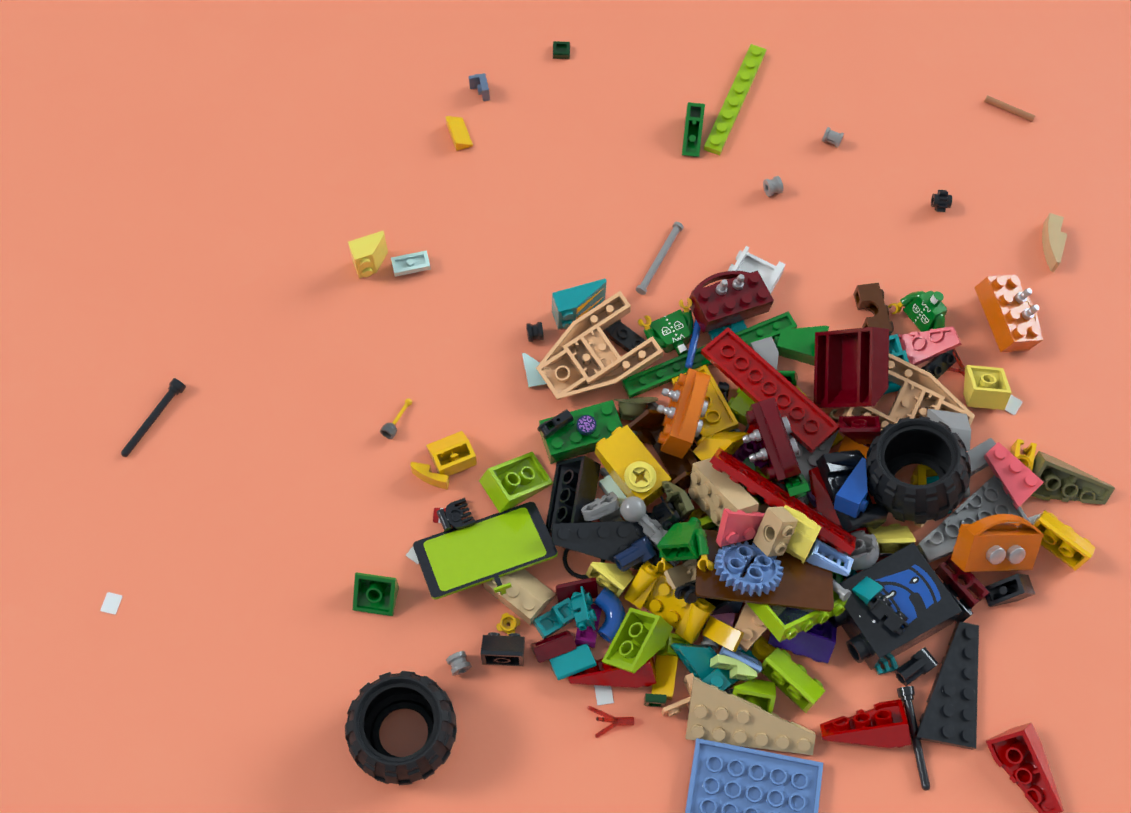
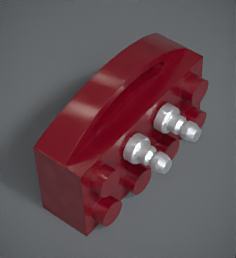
[687,270,774,333]
[742,397,801,484]

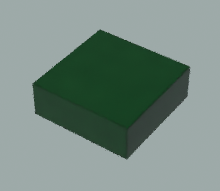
[553,41,570,59]
[644,693,667,708]

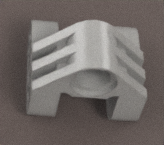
[581,491,624,522]

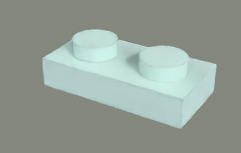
[391,250,431,277]

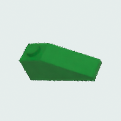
[682,102,705,157]

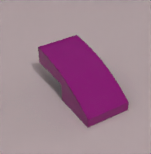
[575,604,601,648]

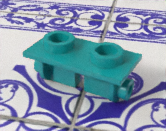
[571,586,597,630]

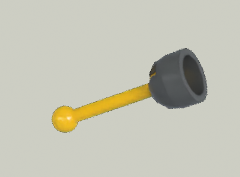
[380,398,412,439]

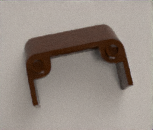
[628,409,701,493]

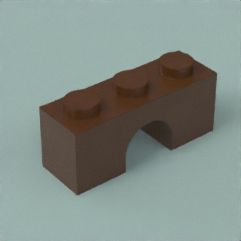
[853,282,894,336]

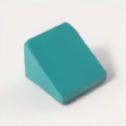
[852,576,884,605]

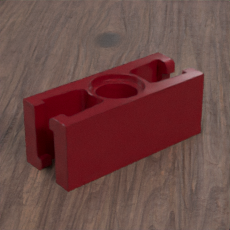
[934,556,990,608]

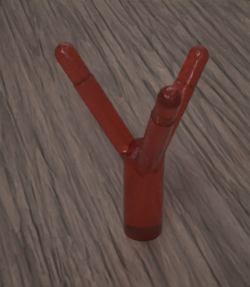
[947,348,965,377]
[587,706,634,738]

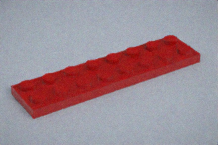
[701,328,839,453]
[710,447,856,555]

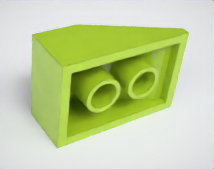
[479,452,553,513]
[602,607,673,673]

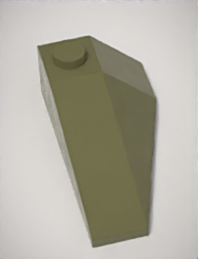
[1031,451,1115,505]

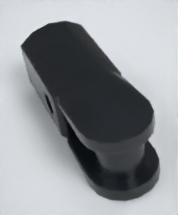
[537,409,573,439]

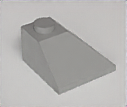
[926,409,971,451]

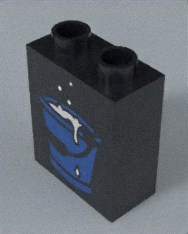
[828,543,962,670]

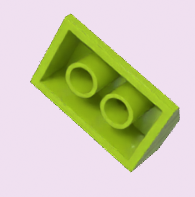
[761,647,825,713]

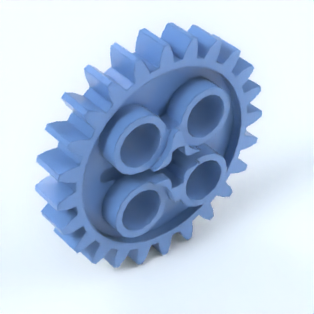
[714,541,783,596]

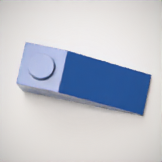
[834,458,868,518]

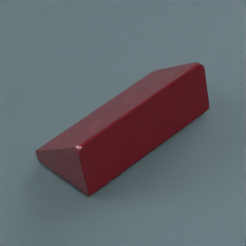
[556,577,598,603]
[530,630,576,663]

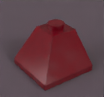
[839,416,881,447]

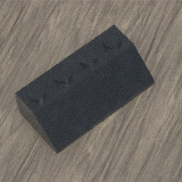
[546,456,601,537]

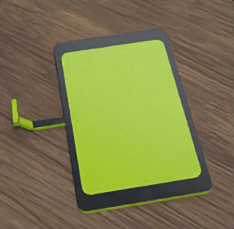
[413,502,558,600]

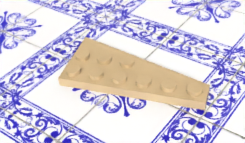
[685,676,816,755]

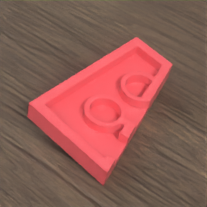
[984,442,1044,510]
[716,508,765,547]

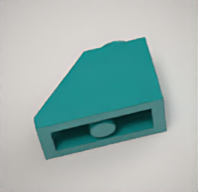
[671,643,717,680]

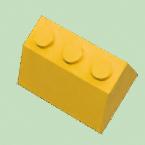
[1033,510,1096,571]

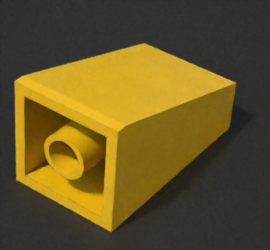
[595,425,671,507]

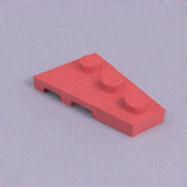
[894,326,962,366]

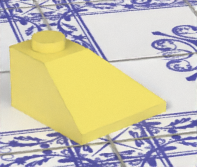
[585,562,634,598]

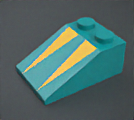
[552,278,607,330]

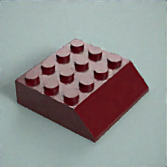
[814,327,889,408]

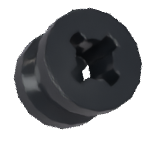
[526,322,544,342]

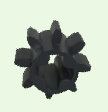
[931,190,952,212]

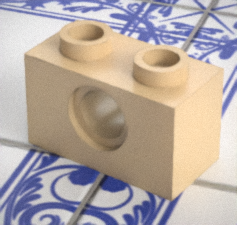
[753,506,798,557]

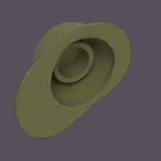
[614,397,658,420]

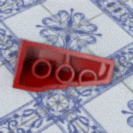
[808,466,869,549]
[569,653,656,688]
[820,699,911,748]
[986,722,1064,813]

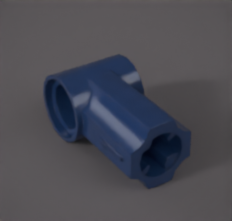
[613,536,657,572]

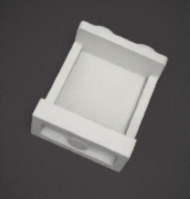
[728,246,786,294]

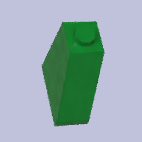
[774,325,829,366]

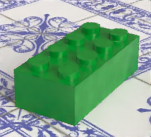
[539,400,623,464]

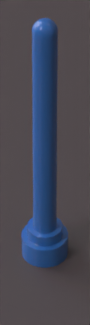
[685,318,701,369]

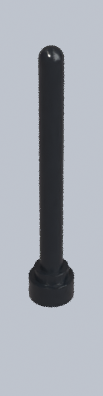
[121,378,186,457]
[897,686,930,791]

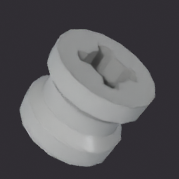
[763,176,783,197]
[446,651,472,676]

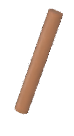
[984,95,1035,122]

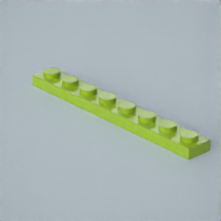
[704,44,767,156]

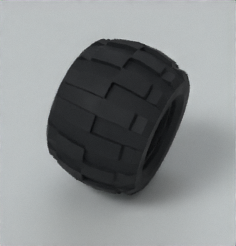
[866,416,971,524]
[345,671,457,786]

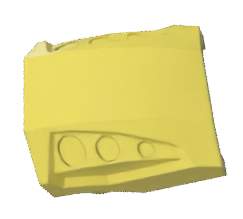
[784,505,822,564]

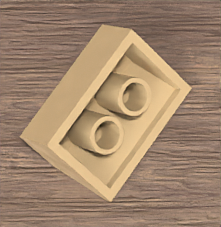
[483,569,556,626]

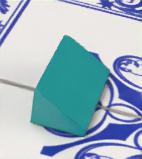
[549,644,597,680]

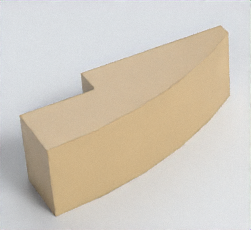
[1042,213,1067,272]

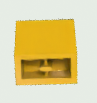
[426,431,477,476]

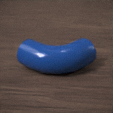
[593,587,626,644]

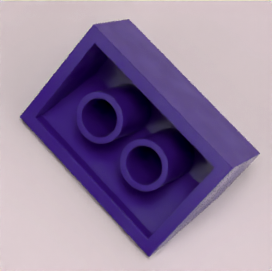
[768,607,837,664]

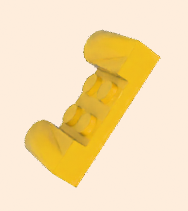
[624,561,716,644]

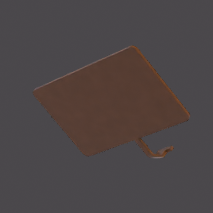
[695,529,834,612]

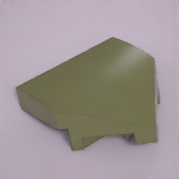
[662,480,694,521]

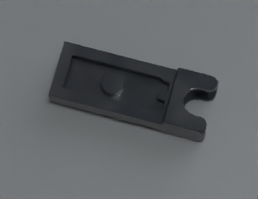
[603,320,646,352]

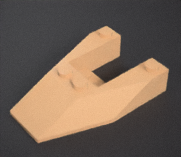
[536,291,663,400]
[842,353,975,430]

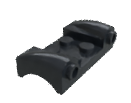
[816,450,888,532]

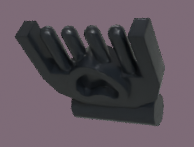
[437,498,476,532]

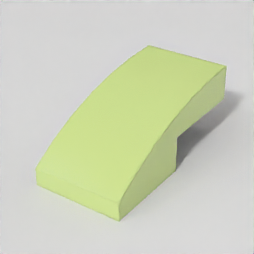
[710,654,757,681]

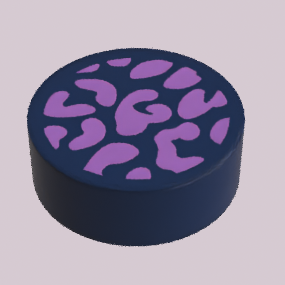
[577,415,596,436]

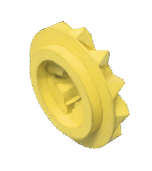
[624,461,656,493]

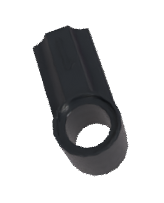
[895,647,939,686]

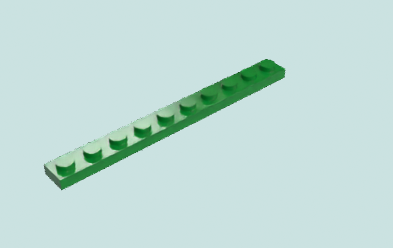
[621,311,797,398]

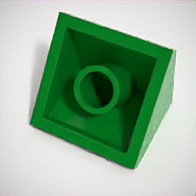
[353,572,399,616]

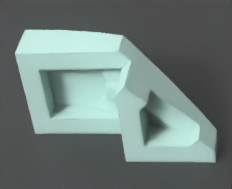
[522,353,546,387]

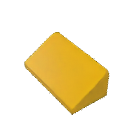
[445,116,473,151]
[651,655,678,700]

